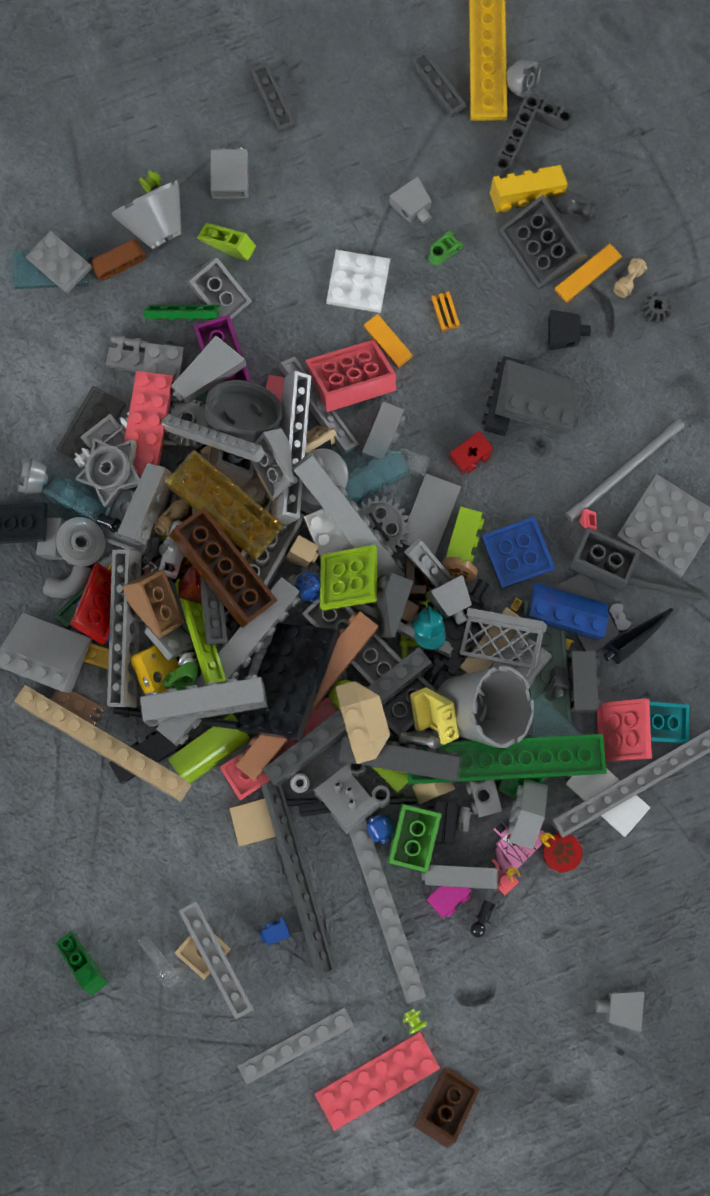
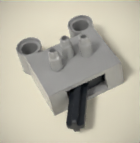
[299,763,390,834]

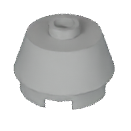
[17,458,48,495]

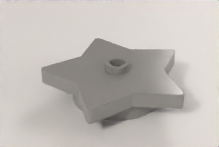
[75,438,141,508]

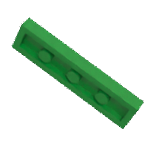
[143,305,221,321]

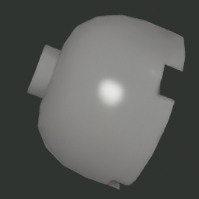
[506,59,541,98]

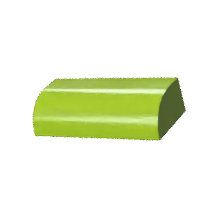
[168,713,251,784]

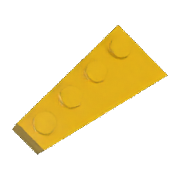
[490,165,568,213]

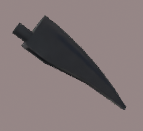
[603,608,674,664]

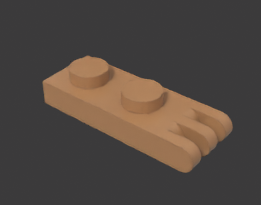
[50,689,105,726]

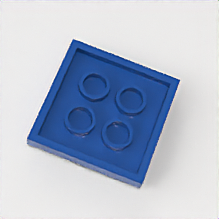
[481,516,555,589]

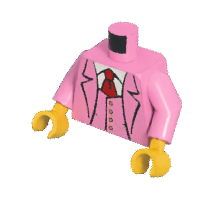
[493,821,555,882]

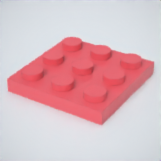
[597,698,652,762]

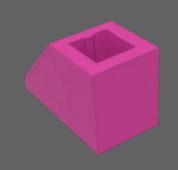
[426,886,472,918]

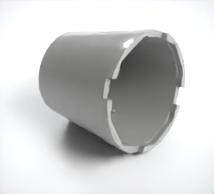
[437,666,534,748]

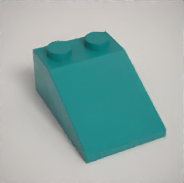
[649,701,689,743]

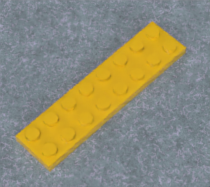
[469,0,507,120]

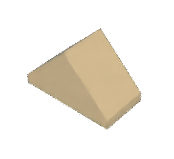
[412,782,455,804]

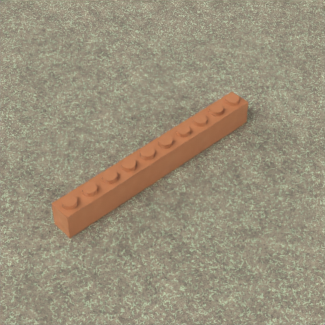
[236,611,380,781]

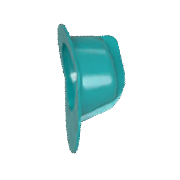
[413,606,446,650]

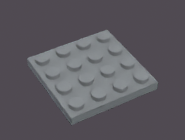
[616,474,710,578]

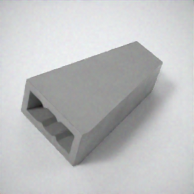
[171,336,246,403]
[422,865,498,889]

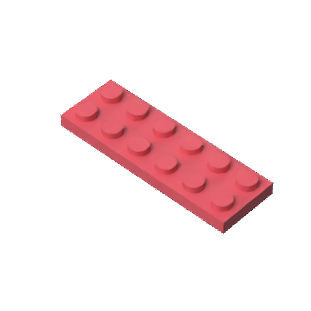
[124,371,175,476]
[315,1031,440,1131]

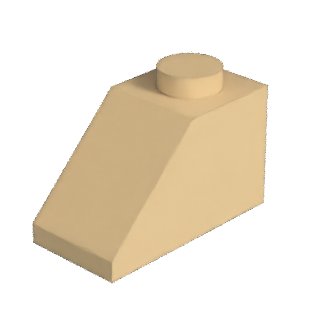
[284,535,319,567]

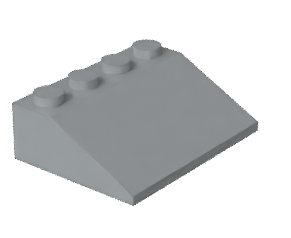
[0,613,92,693]

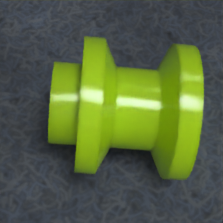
[138,170,162,193]
[402,1008,427,1034]

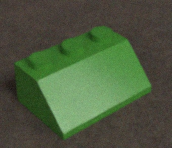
[387,803,442,873]

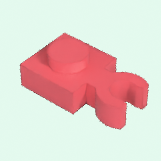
[484,859,519,895]

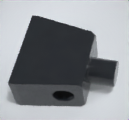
[548,310,591,350]

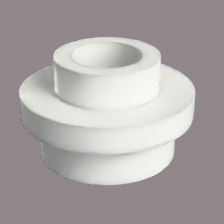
[290,773,310,793]

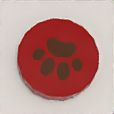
[543,833,582,872]

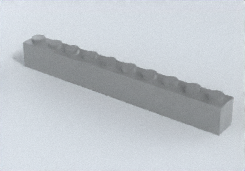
[156,577,301,746]

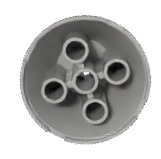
[111,180,182,249]

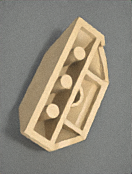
[336,681,390,764]

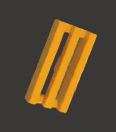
[431,291,460,332]

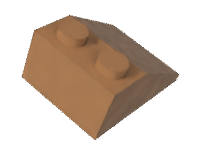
[122,569,185,638]

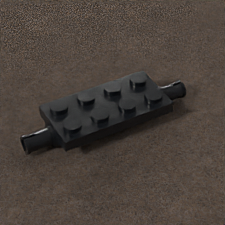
[423,579,491,685]

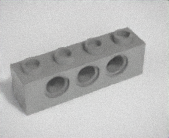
[458,739,502,818]

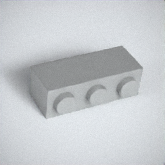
[362,402,406,465]

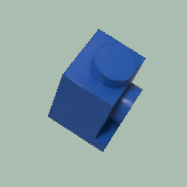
[259,917,291,946]

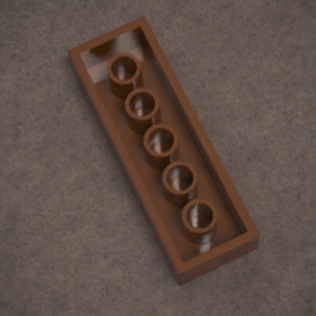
[169,507,278,628]

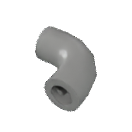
[43,566,92,599]

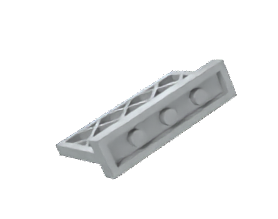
[460,608,547,670]

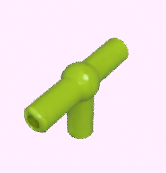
[399,634,421,660]

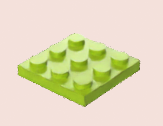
[320,545,377,611]

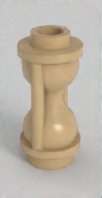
[613,258,647,298]
[154,499,190,536]

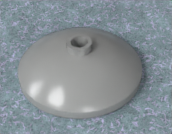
[301,449,348,505]

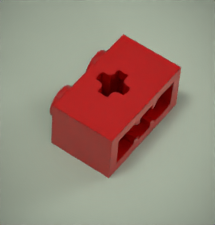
[448,431,493,475]

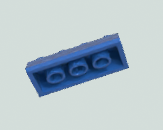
[525,583,609,641]

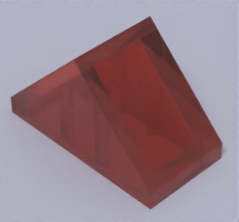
[178,566,202,604]

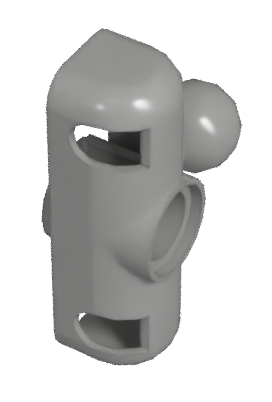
[158,521,185,579]

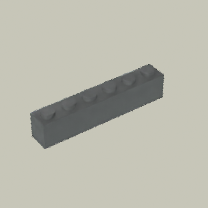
[339,737,463,782]

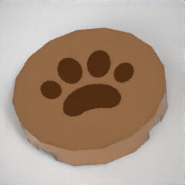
[441,557,478,583]

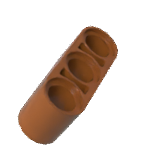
[90,239,146,281]

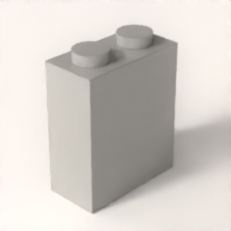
[211,148,249,199]

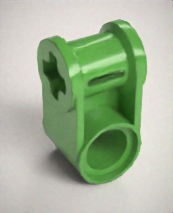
[428,230,464,265]
[162,662,200,691]

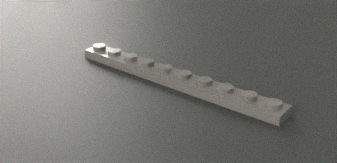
[551,729,710,838]
[349,819,426,1004]

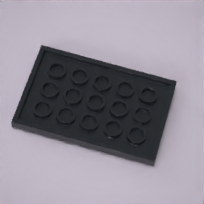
[237,624,340,741]

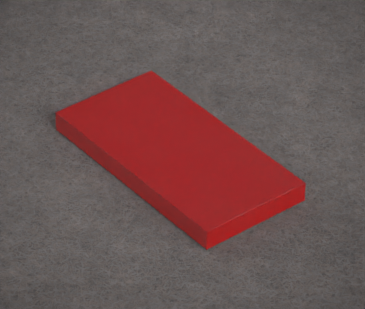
[70,563,112,645]

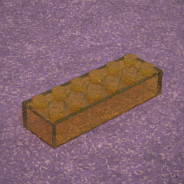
[165,450,284,560]

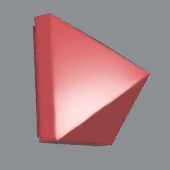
[579,509,597,531]

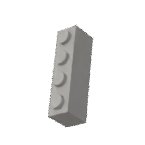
[117,463,175,545]

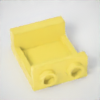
[410,687,459,745]

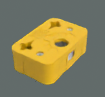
[130,645,180,694]

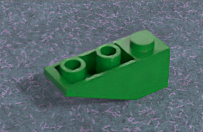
[55,931,108,996]

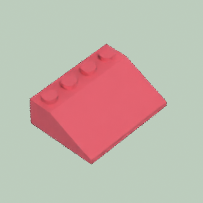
[305,339,396,412]

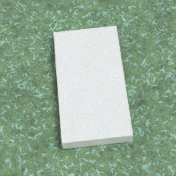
[565,768,651,837]

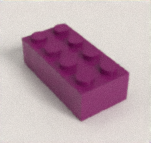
[194,315,251,382]

